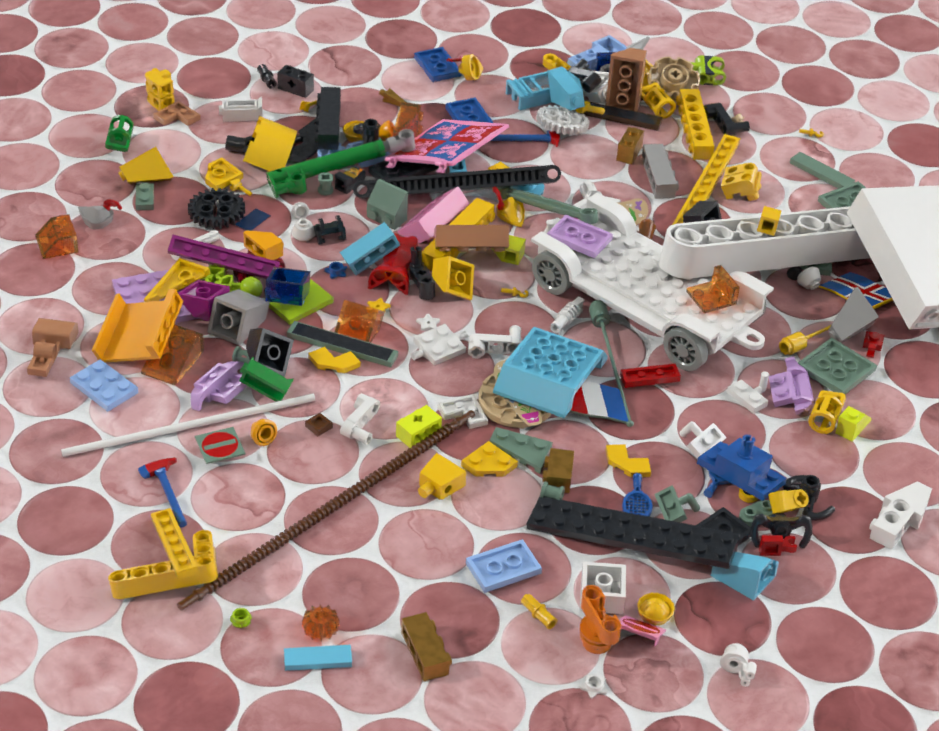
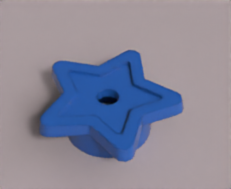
[324,262,347,279]

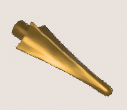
[379,88,417,113]

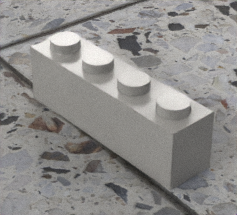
[642,144,679,199]

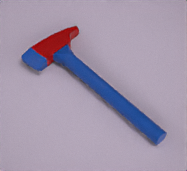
[490,130,560,147]
[138,457,187,527]

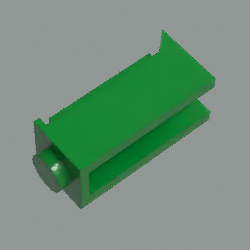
[239,357,294,402]

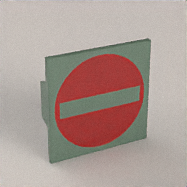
[195,427,246,464]

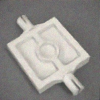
[411,324,468,366]

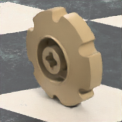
[648,56,700,99]

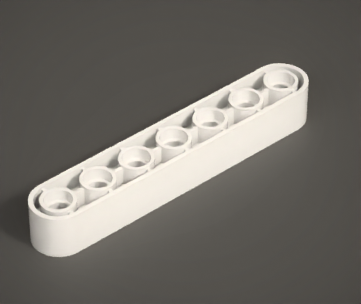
[659,206,871,279]

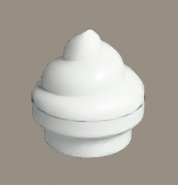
[291,202,309,220]

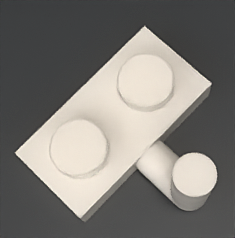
[727,371,769,414]
[679,421,727,459]

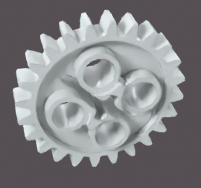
[536,105,590,136]

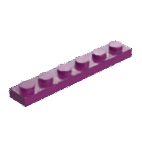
[168,234,280,281]

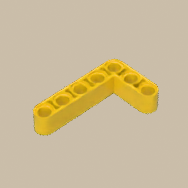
[108,530,218,599]

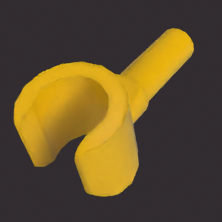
[299,100,317,112]
[229,179,252,196]

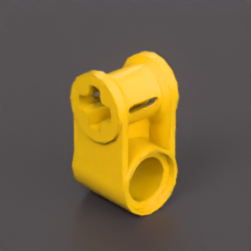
[768,489,809,514]

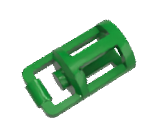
[105,115,134,152]

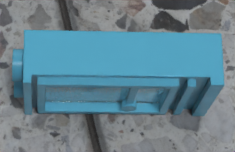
[506,71,553,110]

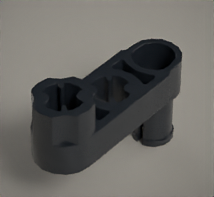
[568,59,602,93]
[704,103,750,135]
[409,246,436,300]

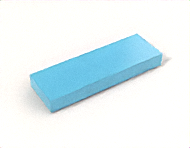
[284,645,352,671]

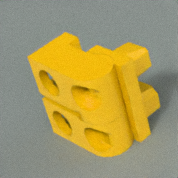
[145,68,175,111]
[721,163,762,201]

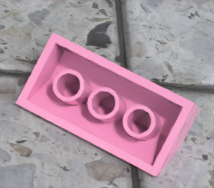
[397,186,470,243]

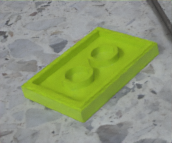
[268,279,334,325]

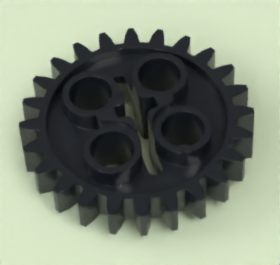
[188,188,245,229]

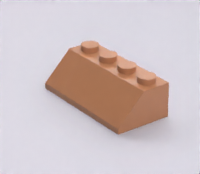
[606,48,647,112]
[434,225,509,252]

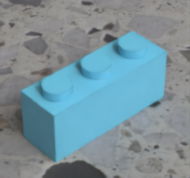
[340,222,400,275]

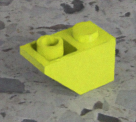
[492,235,526,265]

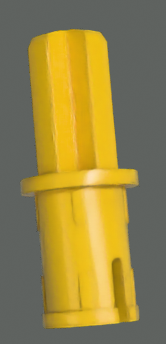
[521,594,558,629]

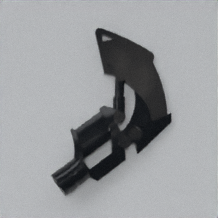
[225,119,318,162]

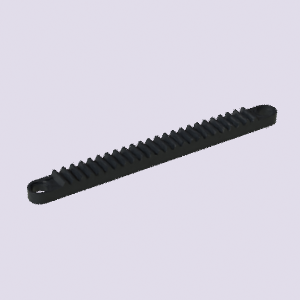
[353,165,561,199]

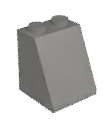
[207,289,270,345]

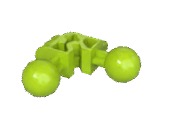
[200,264,263,297]

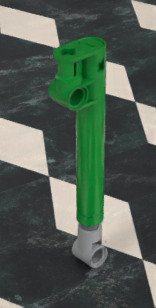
[266,129,415,198]

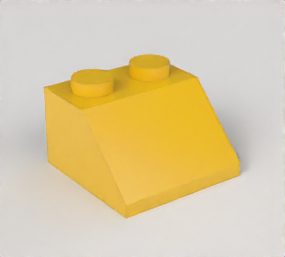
[432,256,474,300]

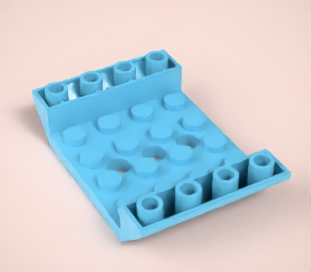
[493,327,608,418]

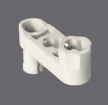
[468,325,522,359]
[340,393,380,445]

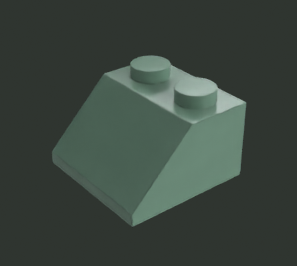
[367,179,408,230]

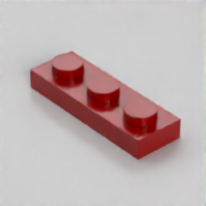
[620,363,681,388]

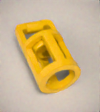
[641,82,676,119]
[808,390,846,434]

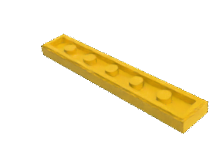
[150,508,200,580]

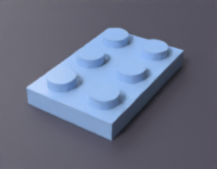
[70,359,138,412]
[466,539,542,593]

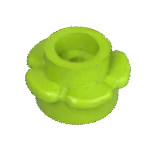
[230,608,252,628]

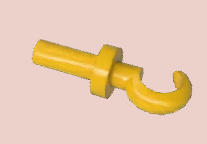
[799,128,824,138]
[501,287,529,298]

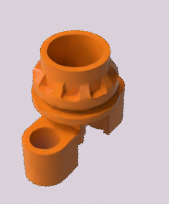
[579,585,621,654]

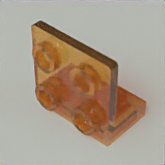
[686,265,740,313]

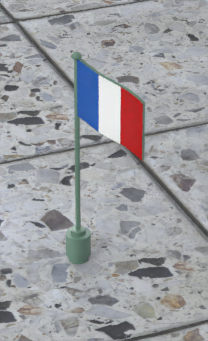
[569,300,634,427]

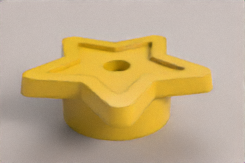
[367,298,391,316]

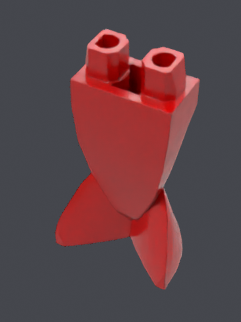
[368,233,418,295]

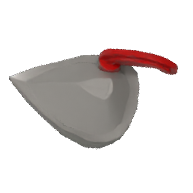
[78,199,122,229]

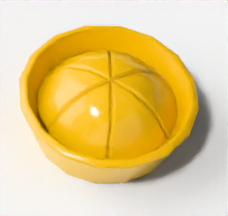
[343,120,364,142]
[637,593,675,626]

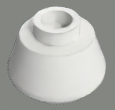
[291,218,315,242]
[797,267,821,290]

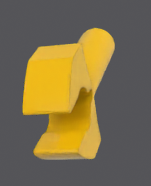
[575,101,605,114]

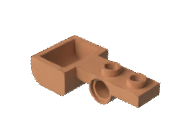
[27,318,79,377]

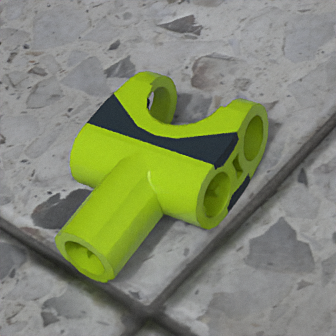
[690,55,726,85]

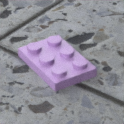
[547,215,613,258]

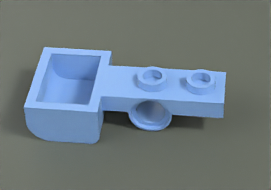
[567,35,627,70]

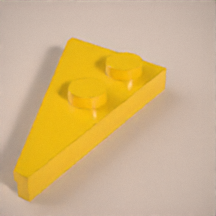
[144,258,210,302]

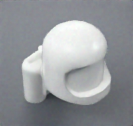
[720,643,757,687]

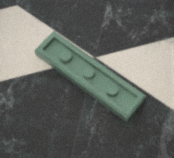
[790,152,855,189]

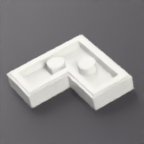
[437,394,488,429]

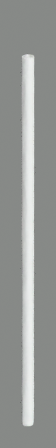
[61,393,315,457]

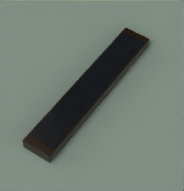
[580,101,663,131]

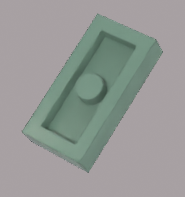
[136,183,154,211]

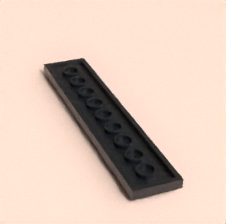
[526,496,740,569]

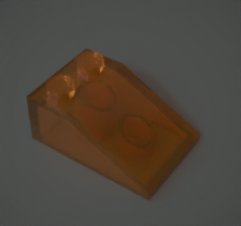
[393,102,424,138]
[141,324,204,385]

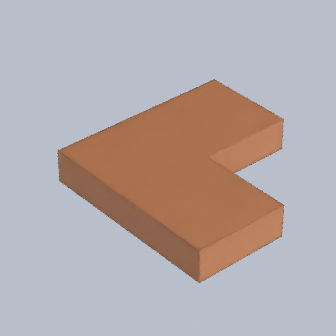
[153,101,201,126]

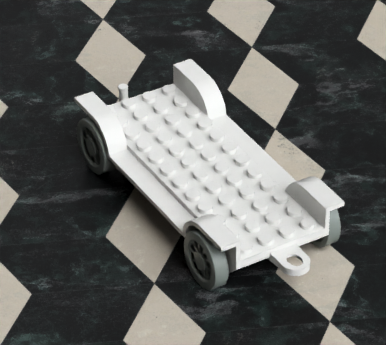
[531,192,774,371]

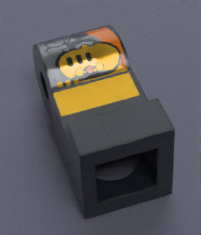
[335,165,366,194]

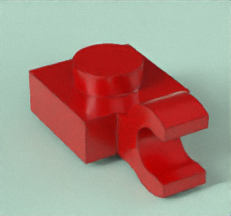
[863,331,885,358]
[759,535,797,556]

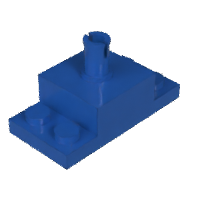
[697,435,787,501]

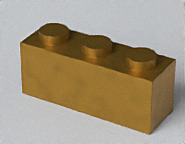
[401,612,452,682]

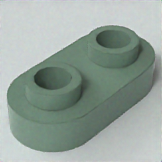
[739,500,773,527]

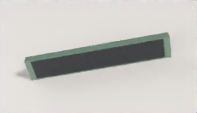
[286,321,398,367]

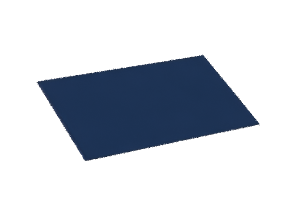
[235,208,271,231]

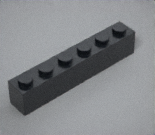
[315,87,341,150]

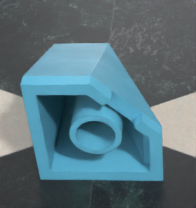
[548,66,585,111]
[711,552,779,601]

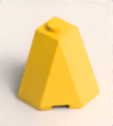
[118,146,174,184]

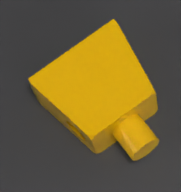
[418,453,467,500]

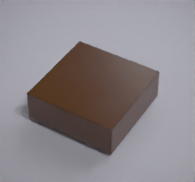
[305,413,333,437]

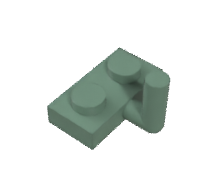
[654,485,700,522]

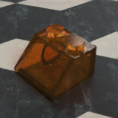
[35,214,79,259]
[335,300,385,343]

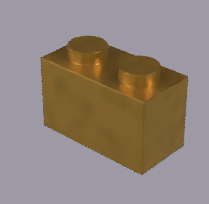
[616,126,644,165]
[542,448,574,493]

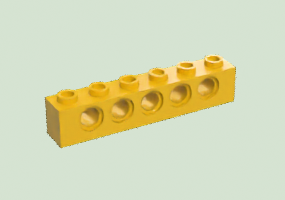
[676,89,715,160]

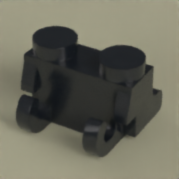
[314,215,346,245]

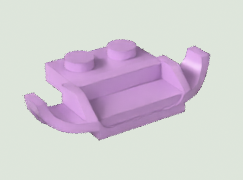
[769,356,814,415]
[191,361,247,411]

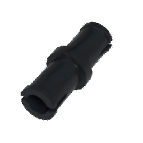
[257,64,277,89]

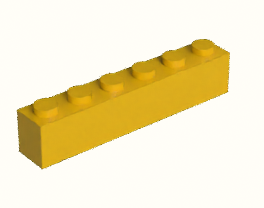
[422,198,495,271]

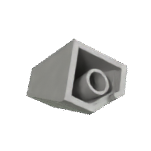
[829,286,879,343]

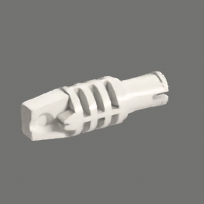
[550,296,584,333]

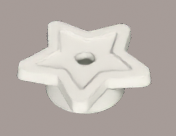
[416,314,440,332]
[579,674,608,699]

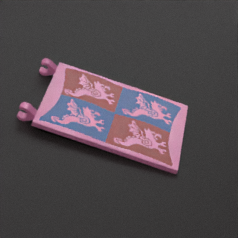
[385,119,509,173]

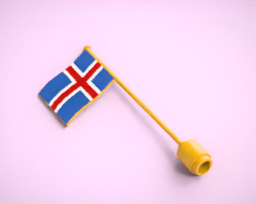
[779,272,893,355]

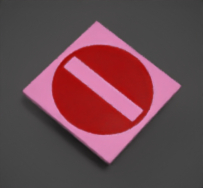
[620,615,666,646]

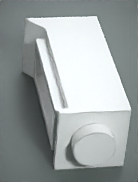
[219,96,263,122]

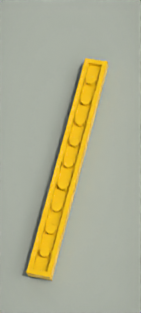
[672,134,740,225]

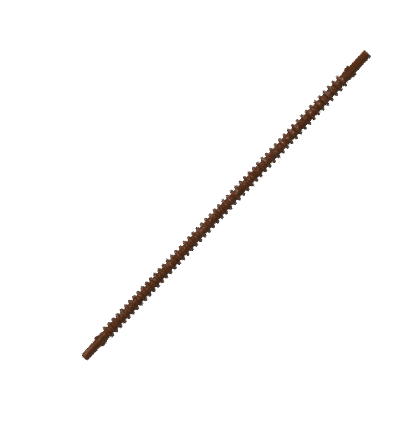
[177,410,475,611]

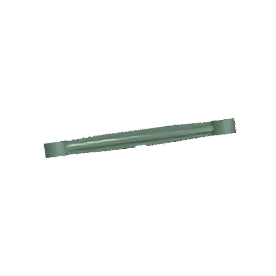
[496,187,598,224]

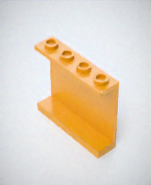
[92,289,183,363]

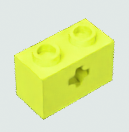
[396,405,442,448]

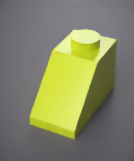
[835,406,872,442]

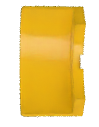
[243,116,297,171]

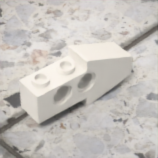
[869,481,932,550]

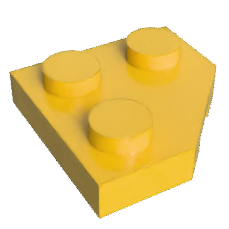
[205,157,244,191]
[461,441,518,477]

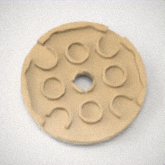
[478,373,551,429]

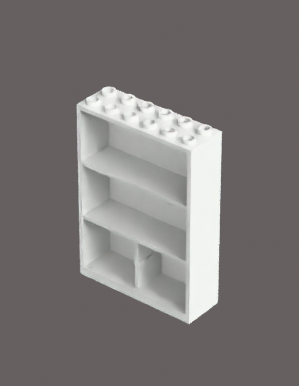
[847,185,939,330]

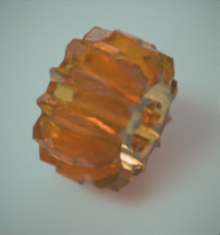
[302,604,340,642]

